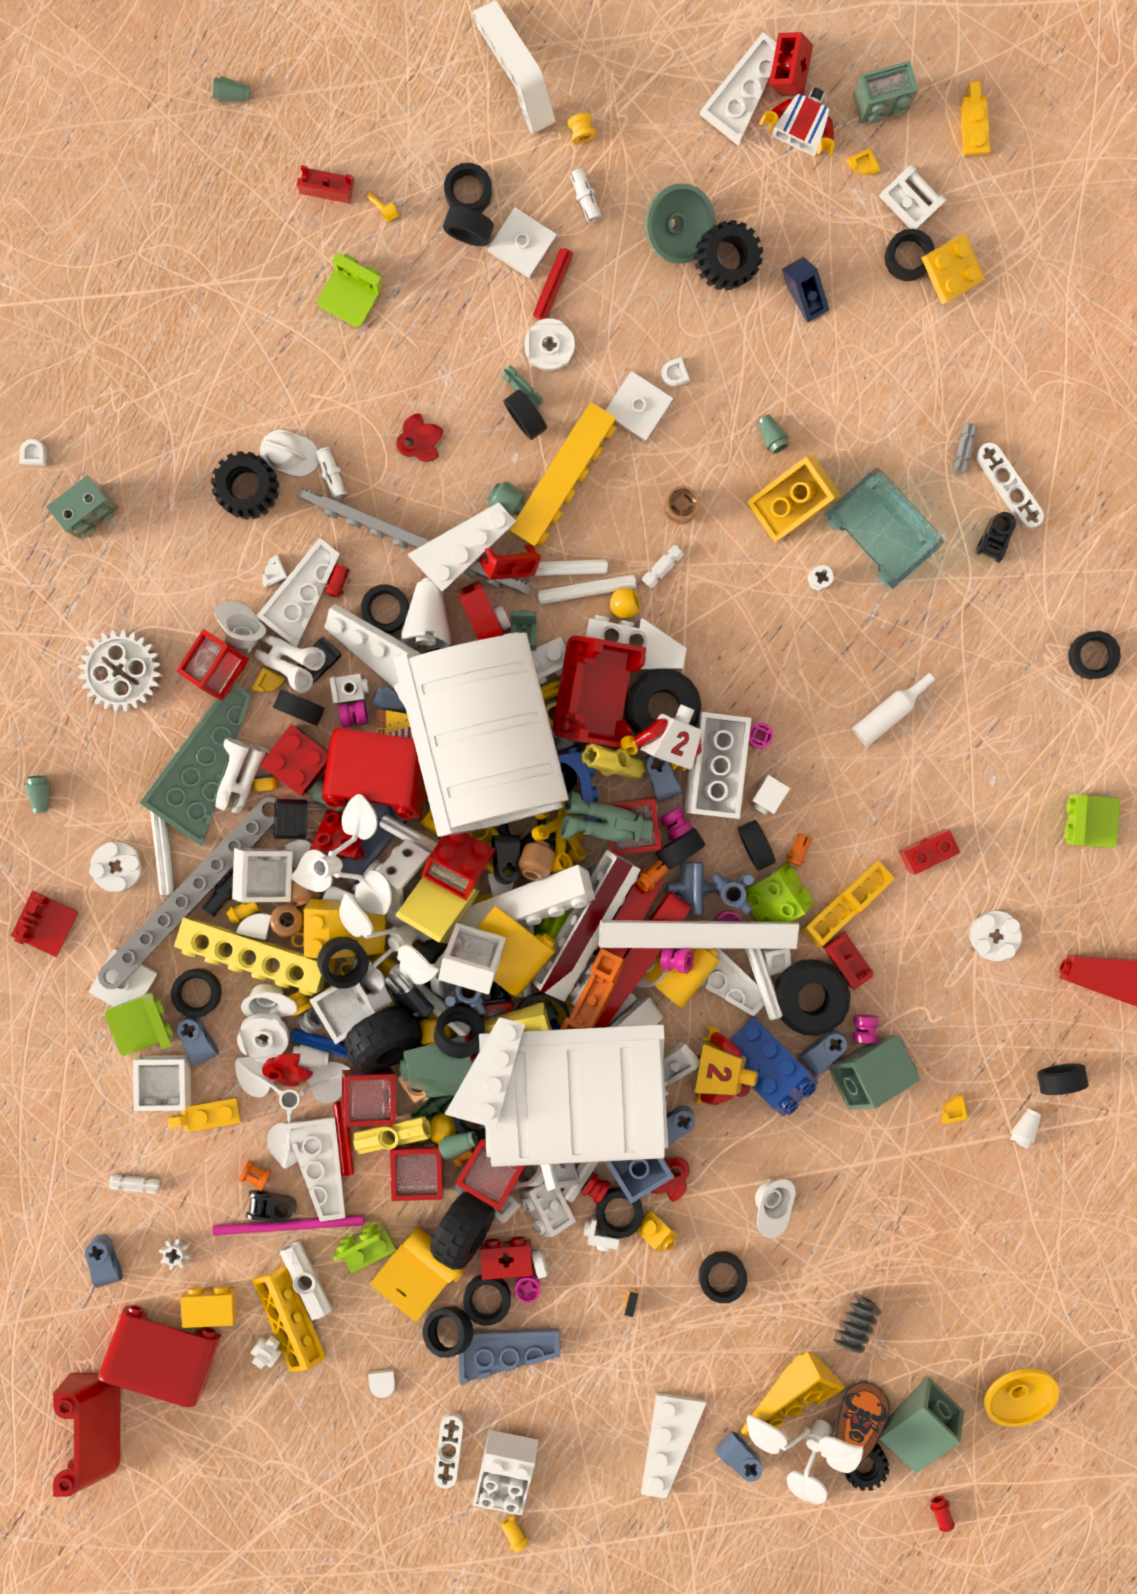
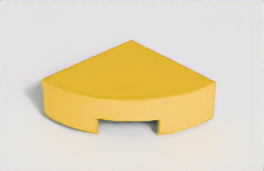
[846,148,881,175]
[251,667,287,692]
[941,1094,968,1125]

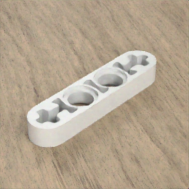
[976,443,1044,529]

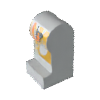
[367,985,403,1012]

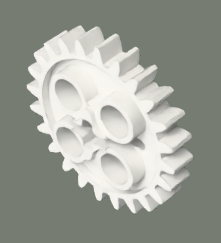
[78,630,163,712]

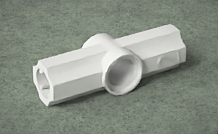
[280,1241,333,1320]

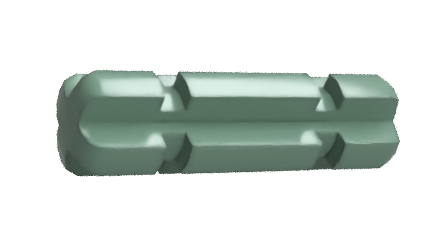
[502,365,543,408]

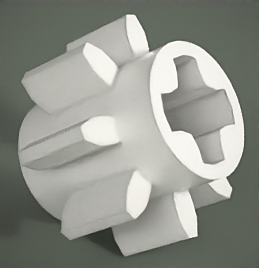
[159,1236,192,1270]
[250,1336,282,1369]

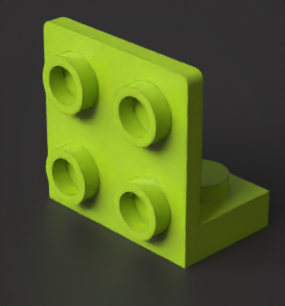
[333,1222,397,1274]

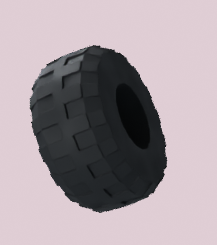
[625,669,701,734]
[775,959,851,1036]
[344,1007,422,1073]
[430,1192,496,1270]

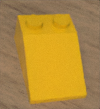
[747,455,843,543]
[304,899,386,959]

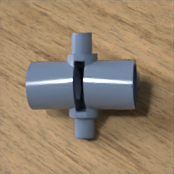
[666,862,717,915]
[710,872,754,914]
[445,985,487,1016]

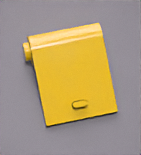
[476,905,557,997]
[643,948,721,1008]
[369,1225,465,1322]

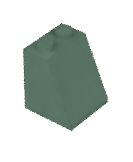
[828,1035,920,1110]
[400,1036,472,1096]
[880,1377,964,1473]

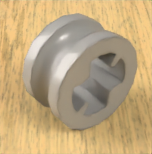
[299,1008,324,1034]

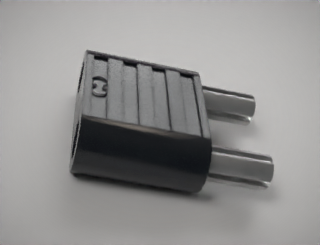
[273,799,323,840]
[384,974,434,1018]

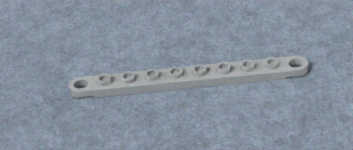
[297,487,533,596]
[98,797,276,989]

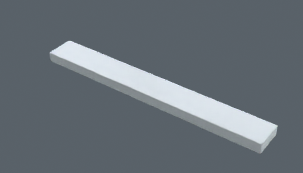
[598,920,799,949]

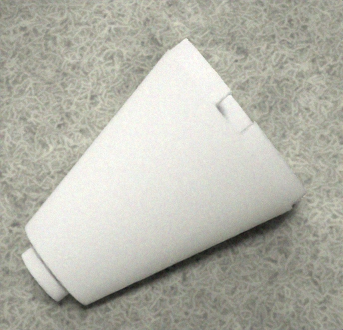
[401,578,451,651]

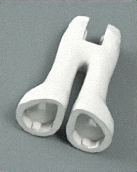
[255,635,325,693]
[215,738,270,813]

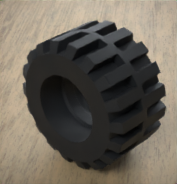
[694,220,763,290]
[211,451,279,520]

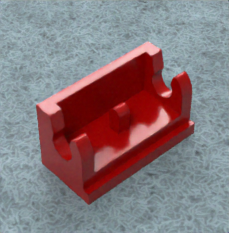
[297,165,355,204]
[479,545,541,580]
[822,931,874,990]

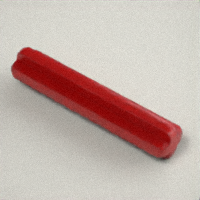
[533,248,573,320]
[333,1101,354,1176]

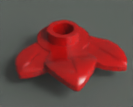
[396,413,443,462]
[262,1053,313,1087]
[651,1156,690,1202]

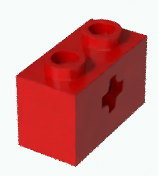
[769,32,813,96]
[898,829,961,875]
[480,1236,533,1280]

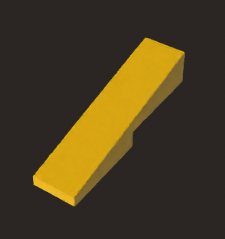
[800,860,895,948]

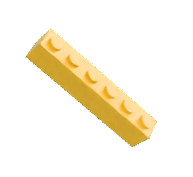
[509,401,617,549]

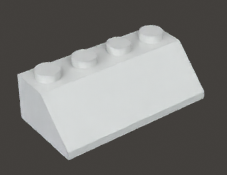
[684,712,751,819]

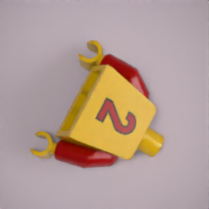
[693,1026,758,1105]

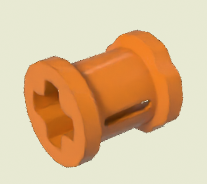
[239,1160,272,1192]

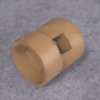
[664,486,700,524]

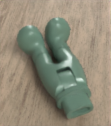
[561,791,653,842]

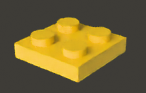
[921,233,985,304]

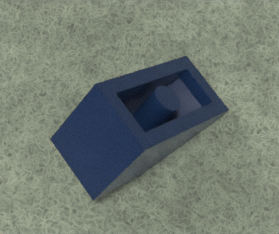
[782,256,829,322]

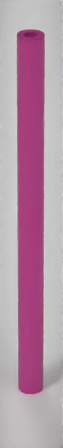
[212,1215,364,1236]

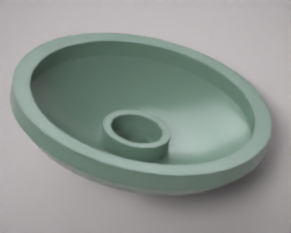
[645,184,716,263]

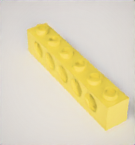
[174,917,331,996]

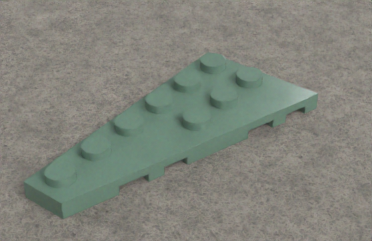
[139,683,252,846]

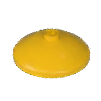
[984,1368,1059,1427]

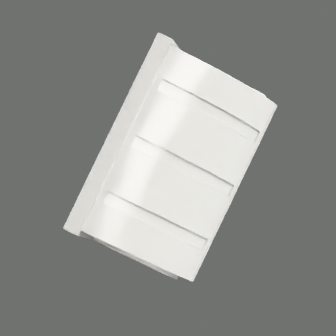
[393,632,569,837]
[479,1025,668,1167]

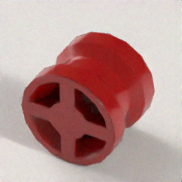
[580,1172,611,1204]

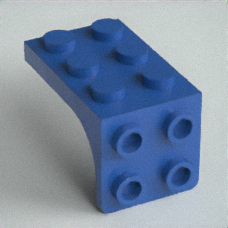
[558,747,602,823]
[730,1016,818,1116]

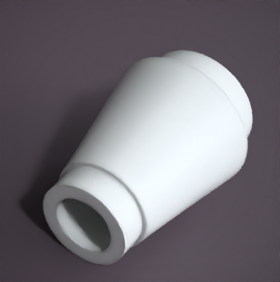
[293,1044,329,1069]
[1010,1109,1041,1149]

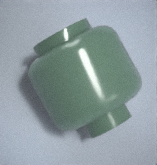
[487,481,526,517]

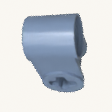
[645,755,682,803]
[177,1017,219,1067]
[799,1030,847,1076]
[666,1106,695,1146]
[85,1235,123,1288]
[715,1431,762,1482]

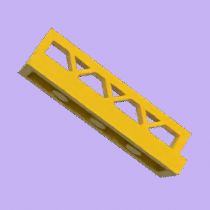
[252,1265,326,1372]

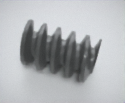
[833,1293,881,1353]

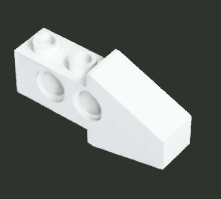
[586,615,687,671]

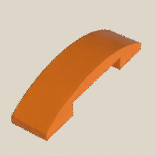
[560,948,624,1030]

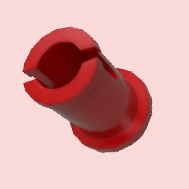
[325,564,350,598]
[930,1496,955,1532]

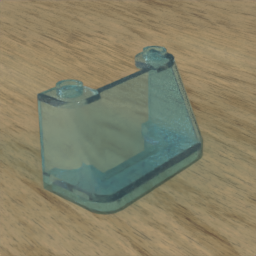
[825,468,944,589]

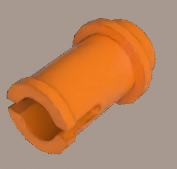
[786,833,812,867]
[636,860,669,891]

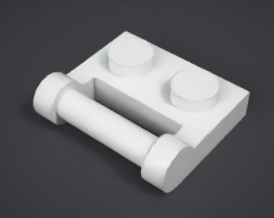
[879,164,947,229]

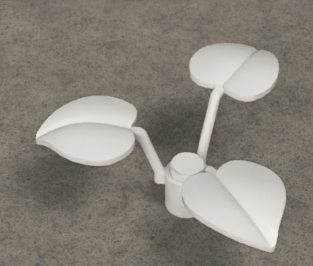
[290,794,392,915]
[339,892,439,993]
[235,1056,351,1168]
[747,1415,863,1504]

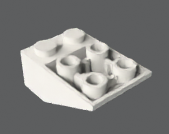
[473,1430,538,1515]

